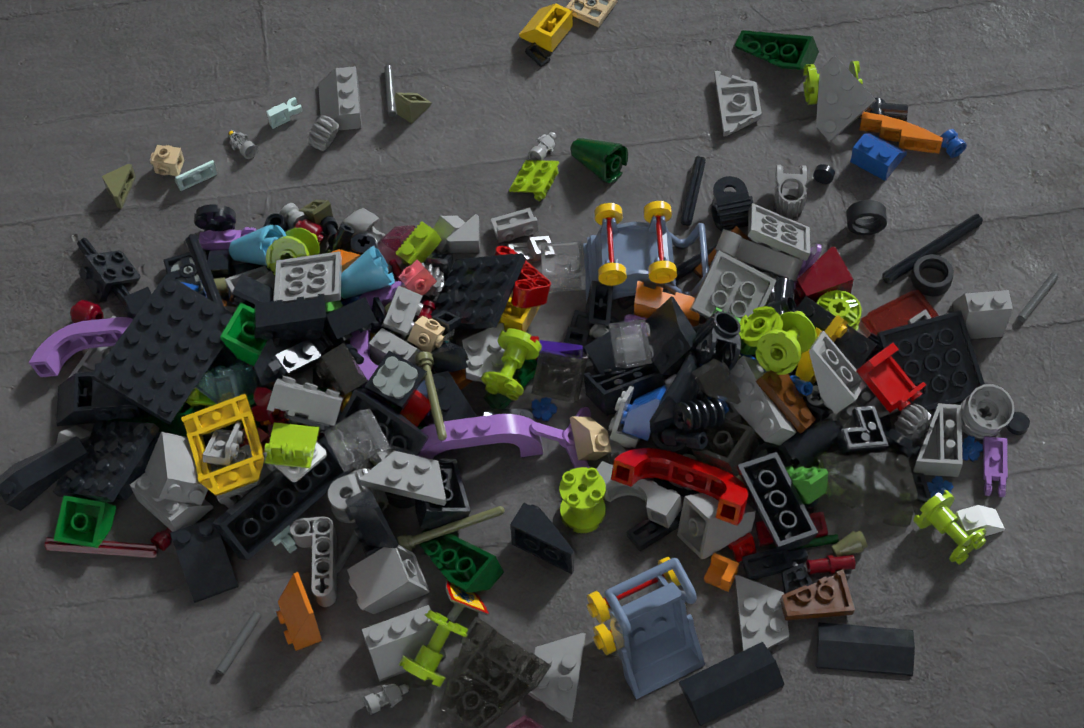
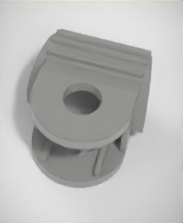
[774,165,807,219]
[328,469,389,523]

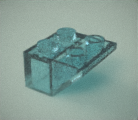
[196,362,257,404]

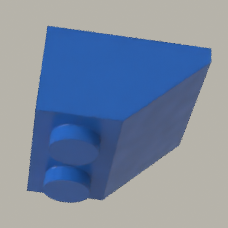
[850,133,907,181]
[621,385,667,441]

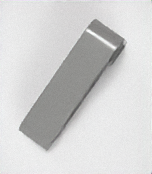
[715,229,803,282]
[290,517,337,607]

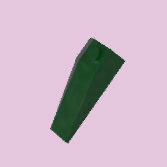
[735,30,819,70]
[419,529,504,593]

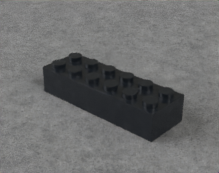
[212,436,350,561]

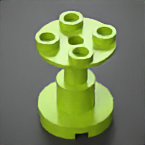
[803,61,863,105]
[266,228,320,275]
[739,306,783,371]
[756,311,817,375]
[481,328,542,401]
[559,467,606,533]
[913,490,987,565]
[398,610,468,687]

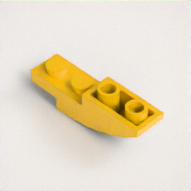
[794,315,848,398]

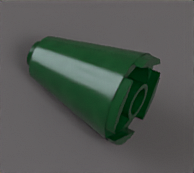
[570,138,628,183]

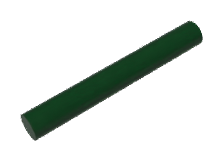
[769,534,839,550]

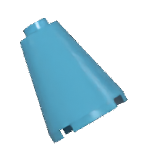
[229,225,286,266]
[341,246,395,299]

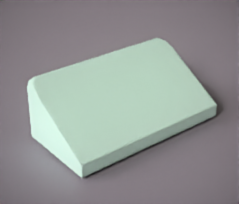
[175,160,217,191]

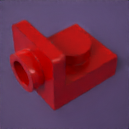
[727,532,756,562]

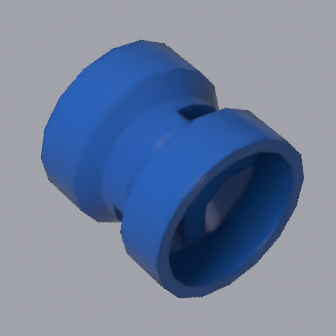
[940,129,967,158]

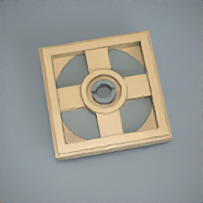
[566,0,618,27]

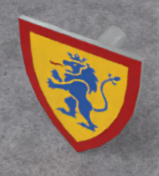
[445,581,489,622]

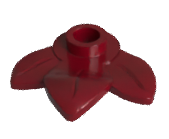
[251,387,286,424]

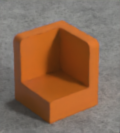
[704,553,739,592]

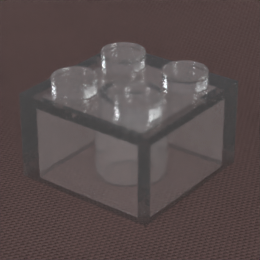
[540,241,586,292]
[609,319,654,368]
[323,409,391,472]

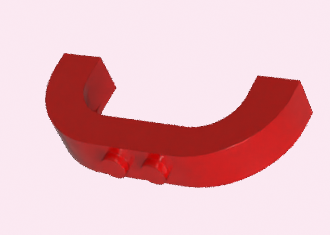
[611,448,748,526]

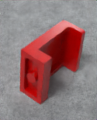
[856,343,926,413]

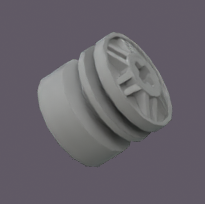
[960,384,1015,440]

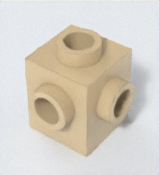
[150,145,184,176]
[407,316,445,353]

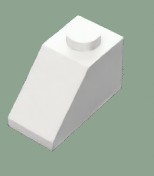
[955,505,1005,536]

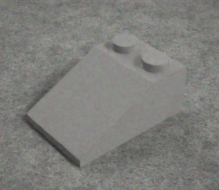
[809,331,865,414]

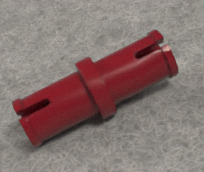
[806,555,856,575]

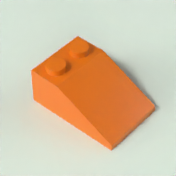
[276,572,322,651]

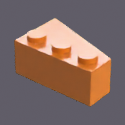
[634,281,700,327]

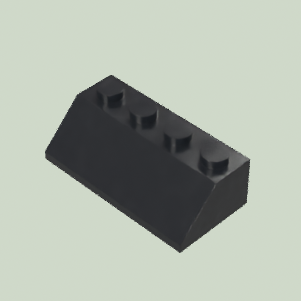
[736,452,818,550]

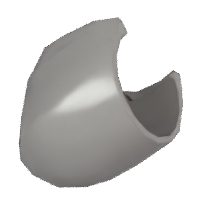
[340,208,385,243]

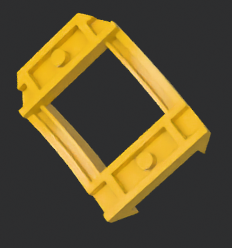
[181,394,265,496]

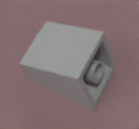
[952,290,1013,339]
[369,328,423,366]
[145,432,208,506]
[677,493,756,559]
[347,545,430,614]

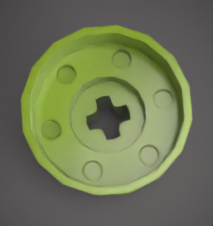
[817,290,862,331]

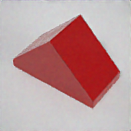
[400,390,431,427]

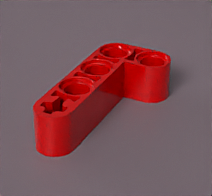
[494,246,551,309]

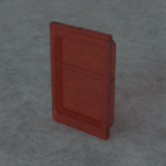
[861,290,939,335]

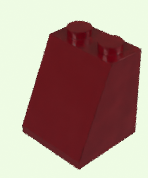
[794,246,854,308]

